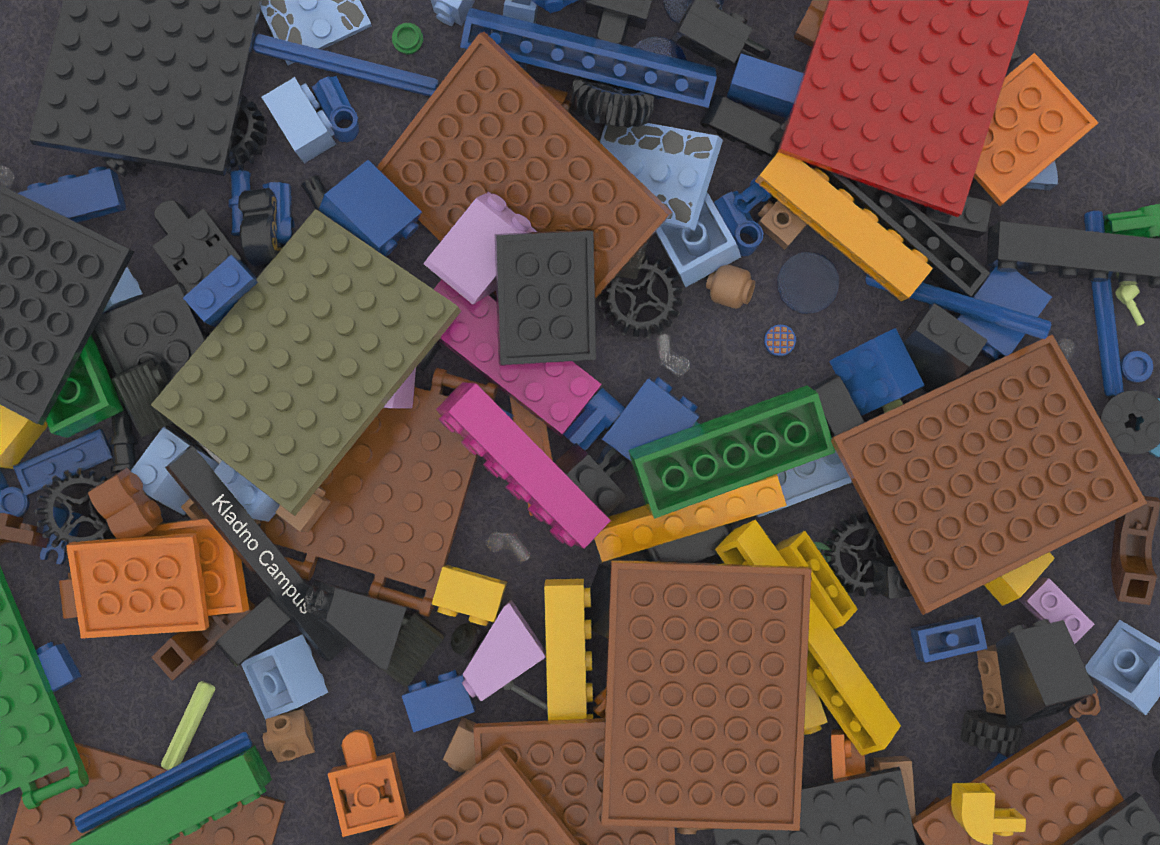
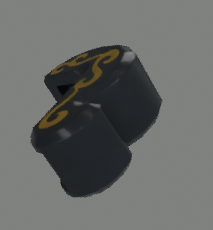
[238,188,284,267]

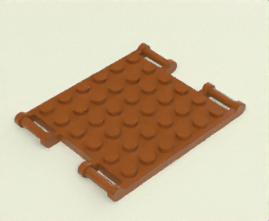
[260,368,498,617]

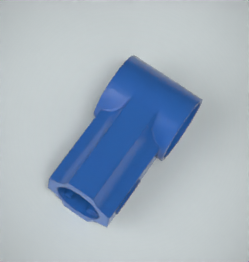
[312,76,359,142]
[263,182,295,245]
[713,191,764,256]
[563,387,625,450]

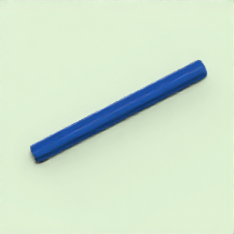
[253,34,438,97]
[1084,211,1124,396]
[866,274,1051,339]
[74,732,252,833]

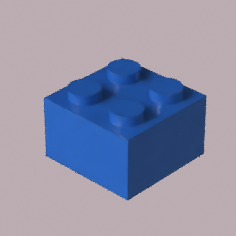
[829,328,924,416]

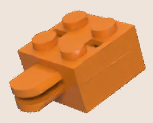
[328,730,409,837]

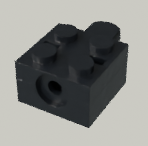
[585,0,653,45]
[670,0,771,69]
[152,200,248,293]

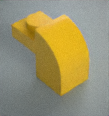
[951,783,1026,845]

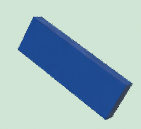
[13,429,113,496]

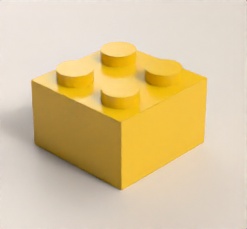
[432,565,507,626]

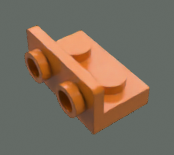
[831,730,866,779]

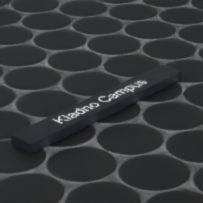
[165,446,345,661]

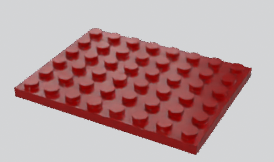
[778,0,1029,217]

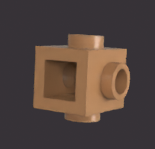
[263,709,315,762]

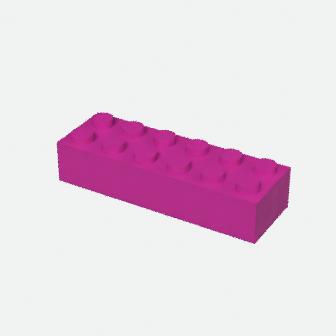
[434,279,602,437]
[436,382,611,549]

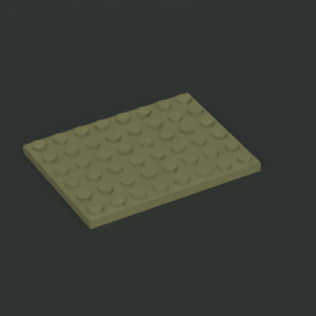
[151,209,461,516]

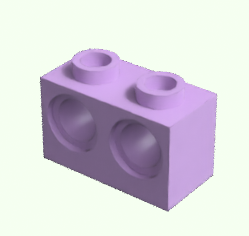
[1018,577,1094,644]

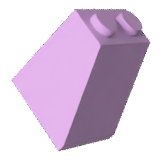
[424,192,537,304]
[462,600,546,701]

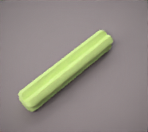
[161,681,215,770]

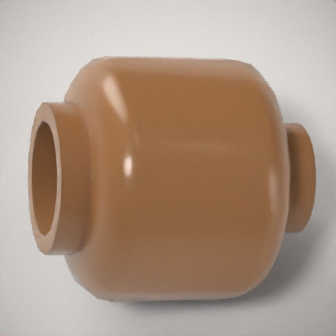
[706,264,755,309]

